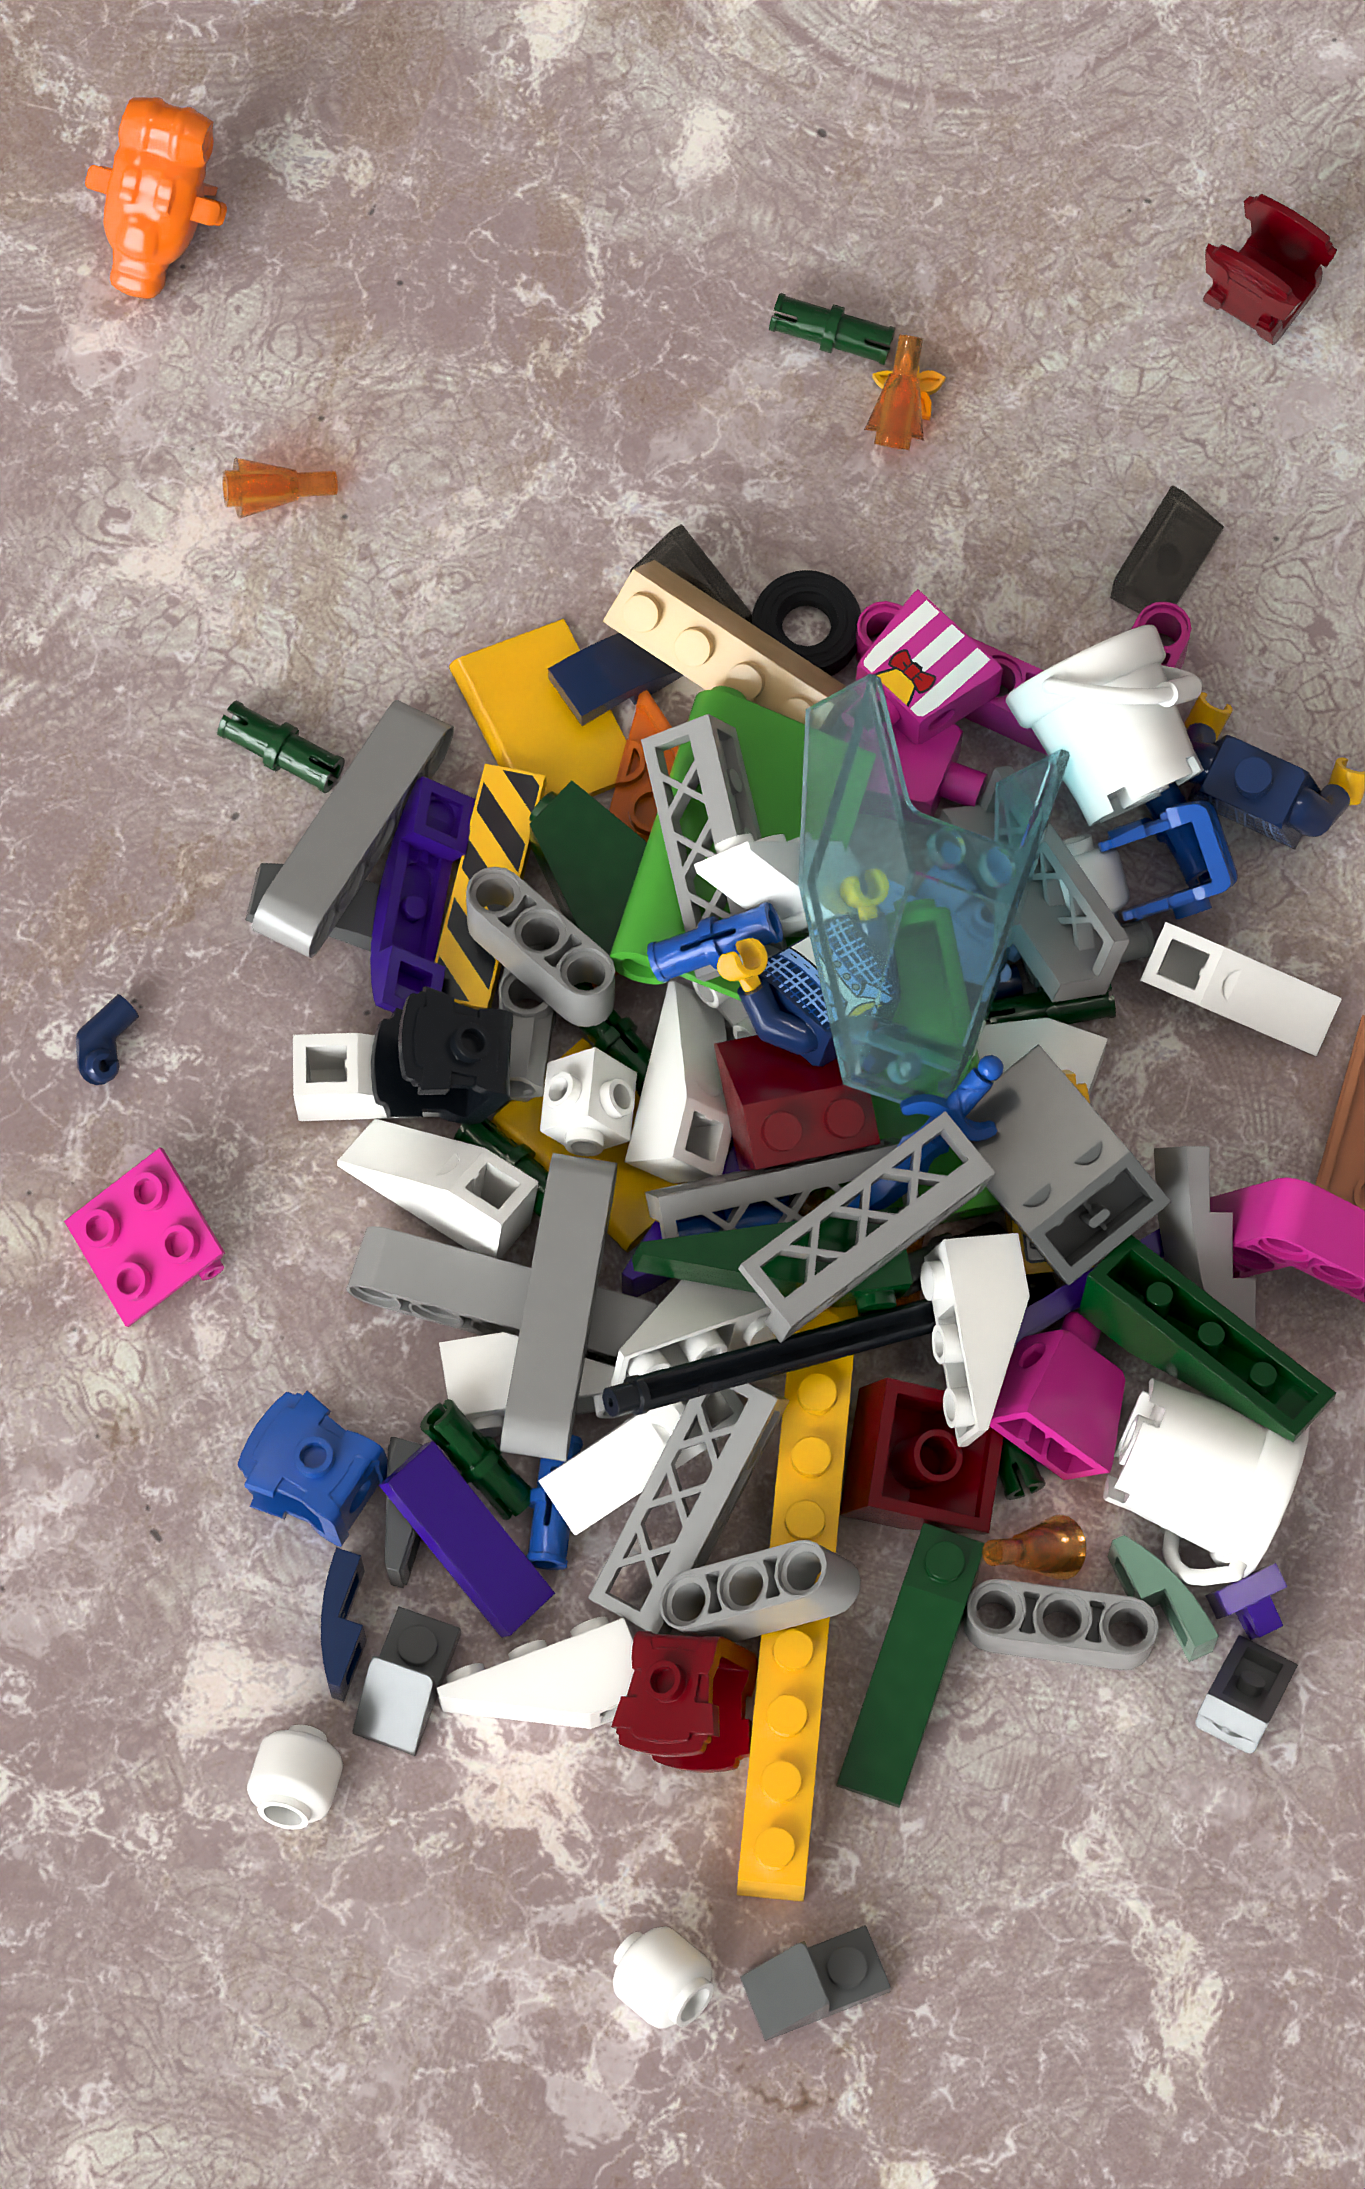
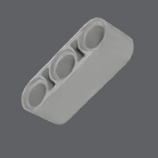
[466,867,615,1027]
[659,1540,861,1642]
[964,1579,1159,1670]

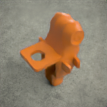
[85,97,227,299]

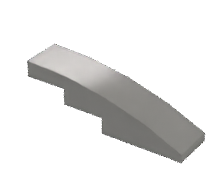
[1154,1146,1256,1397]

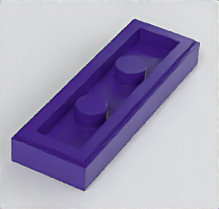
[379,1441,555,1638]

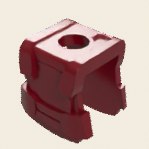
[1203,194,1337,345]
[611,1631,758,1773]

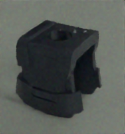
[371,986,514,1125]

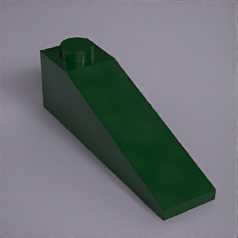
[632,1207,913,1313]
[1079,1235,1336,1442]
[836,1523,986,1808]

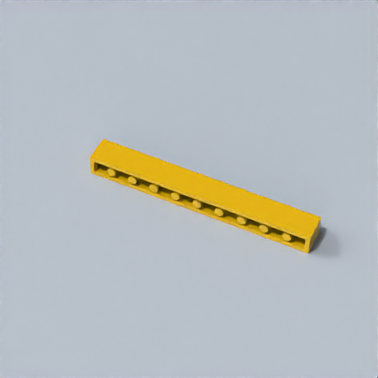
[737,1305,858,1902]

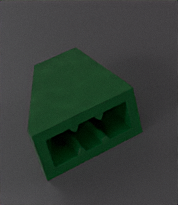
[529,780,647,956]

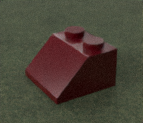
[714,1035,881,1170]
[839,1377,1004,1535]

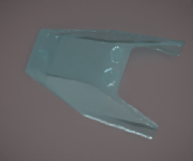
[798,674,1070,1104]

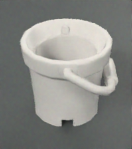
[1006,625,1204,827]
[1103,1378,1310,1586]

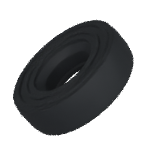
[751,570,861,676]

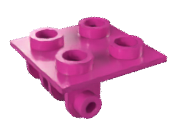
[64,1147,225,1327]

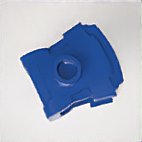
[1098,800,1238,921]
[238,1390,388,1547]

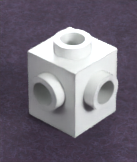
[540,1047,637,1156]

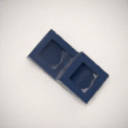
[548,633,684,726]
[321,1547,367,1702]

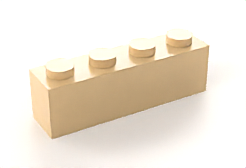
[603,560,859,736]

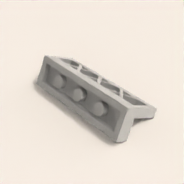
[641,714,787,982]
[935,765,1130,1002]
[738,1111,995,1343]
[645,1137,919,1239]
[588,1383,790,1634]

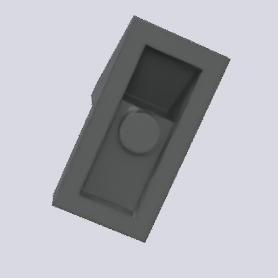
[352,1606,461,1756]
[1196,1635,1298,1754]
[740,1925,891,2041]

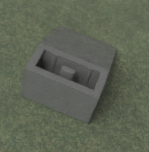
[966,1044,1171,1285]

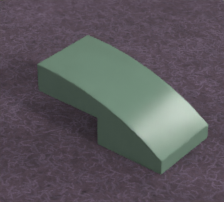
[1107,1535,1219,1662]

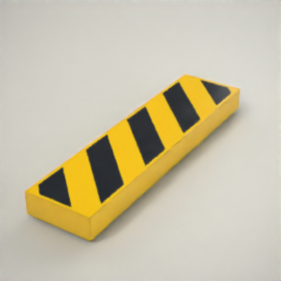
[435,763,547,1010]

